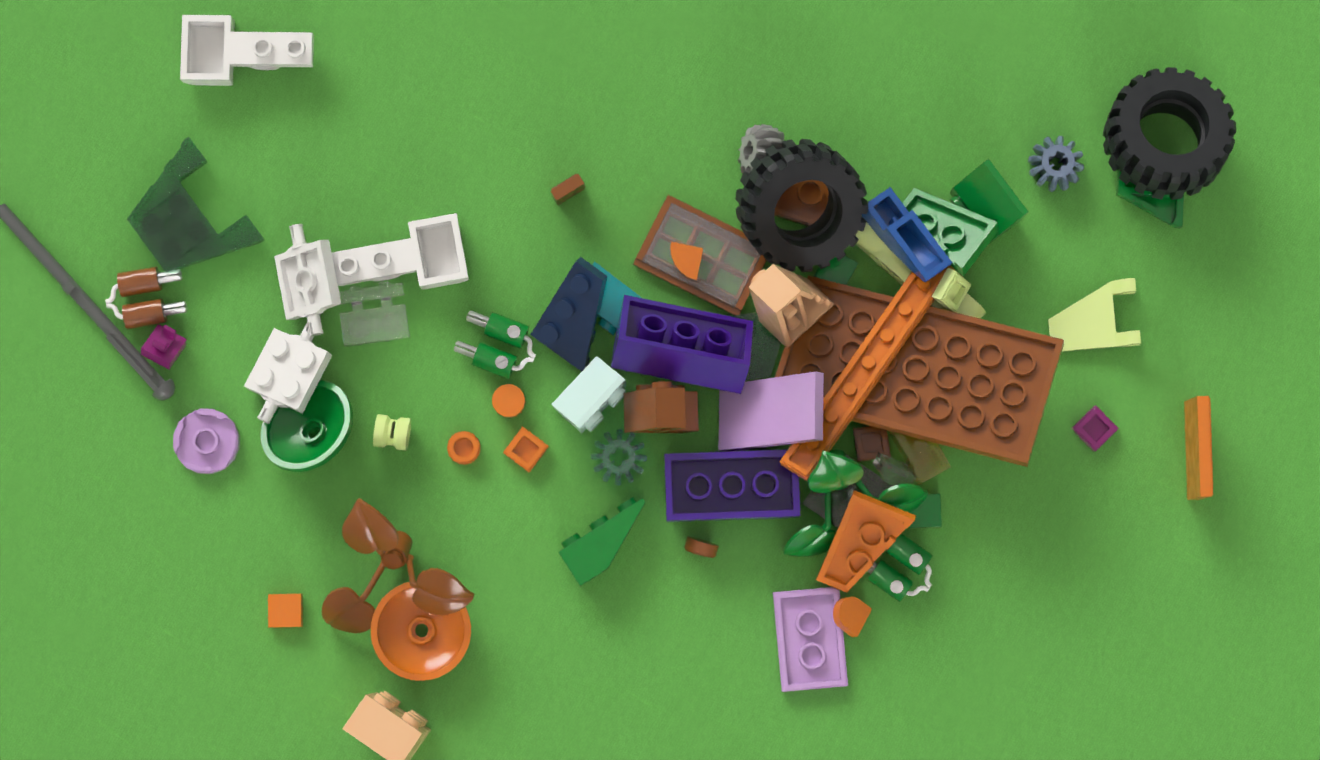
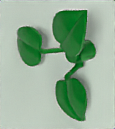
[783,449,929,557]

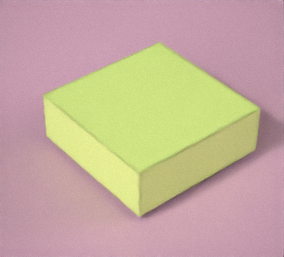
[932,268,971,312]

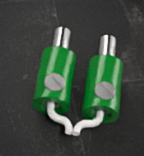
[454,310,536,379]
[867,533,933,602]

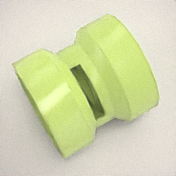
[373,414,411,451]

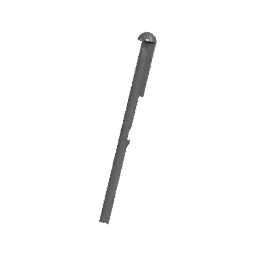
[0,204,175,400]

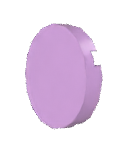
[173,409,240,474]

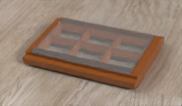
[633,195,766,317]

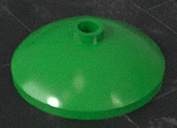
[261,380,353,472]

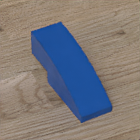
[862,187,952,282]

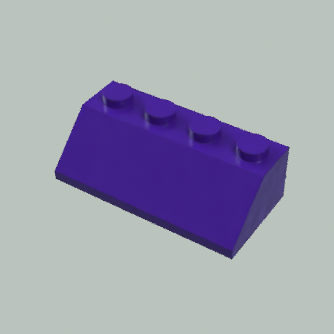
[611,295,753,394]

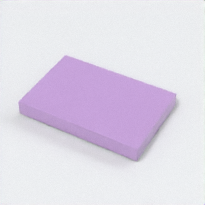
[773,587,848,692]

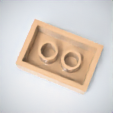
[342,691,431,760]

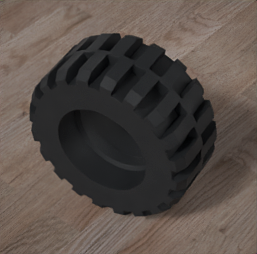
[1103,67,1236,200]
[735,139,868,272]

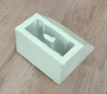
[551,356,626,434]

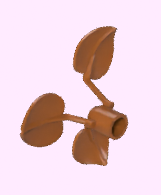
[321,498,475,633]

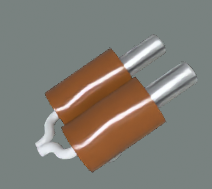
[105,266,187,329]

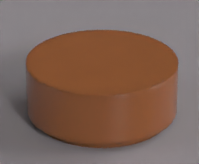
[684,536,719,558]

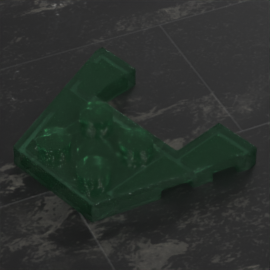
[127,137,265,272]

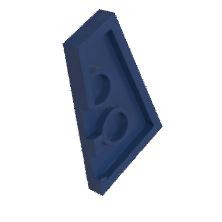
[530,257,607,372]

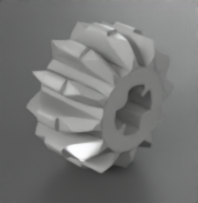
[738,124,784,173]

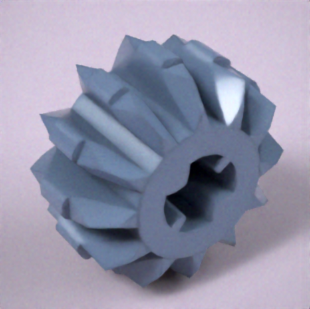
[1028,136,1084,192]

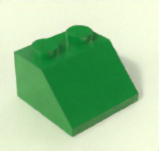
[950,159,1029,245]

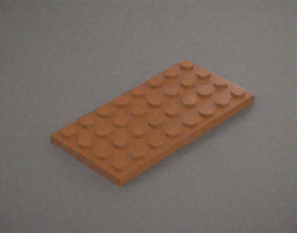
[775,276,1064,467]

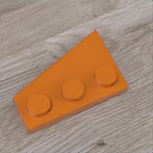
[816,490,916,593]

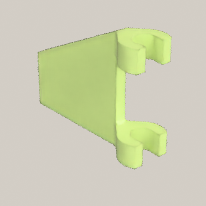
[1048,278,1141,352]

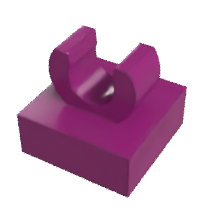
[140,324,187,370]

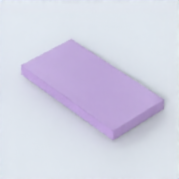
[718,372,824,452]

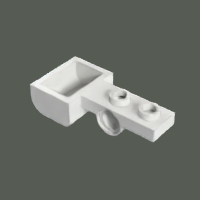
[180,15,314,86]
[332,213,469,289]

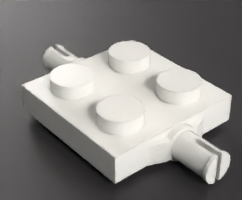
[274,224,341,336]
[244,321,332,424]

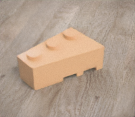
[749,264,835,348]

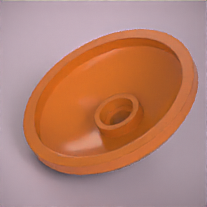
[371,582,471,681]

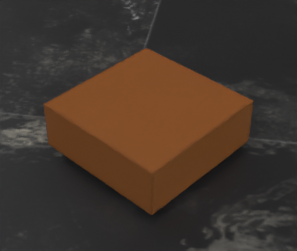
[551,174,585,205]
[853,426,891,462]

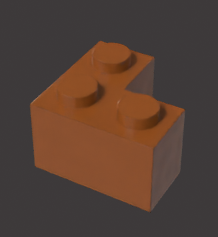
[623,381,699,434]

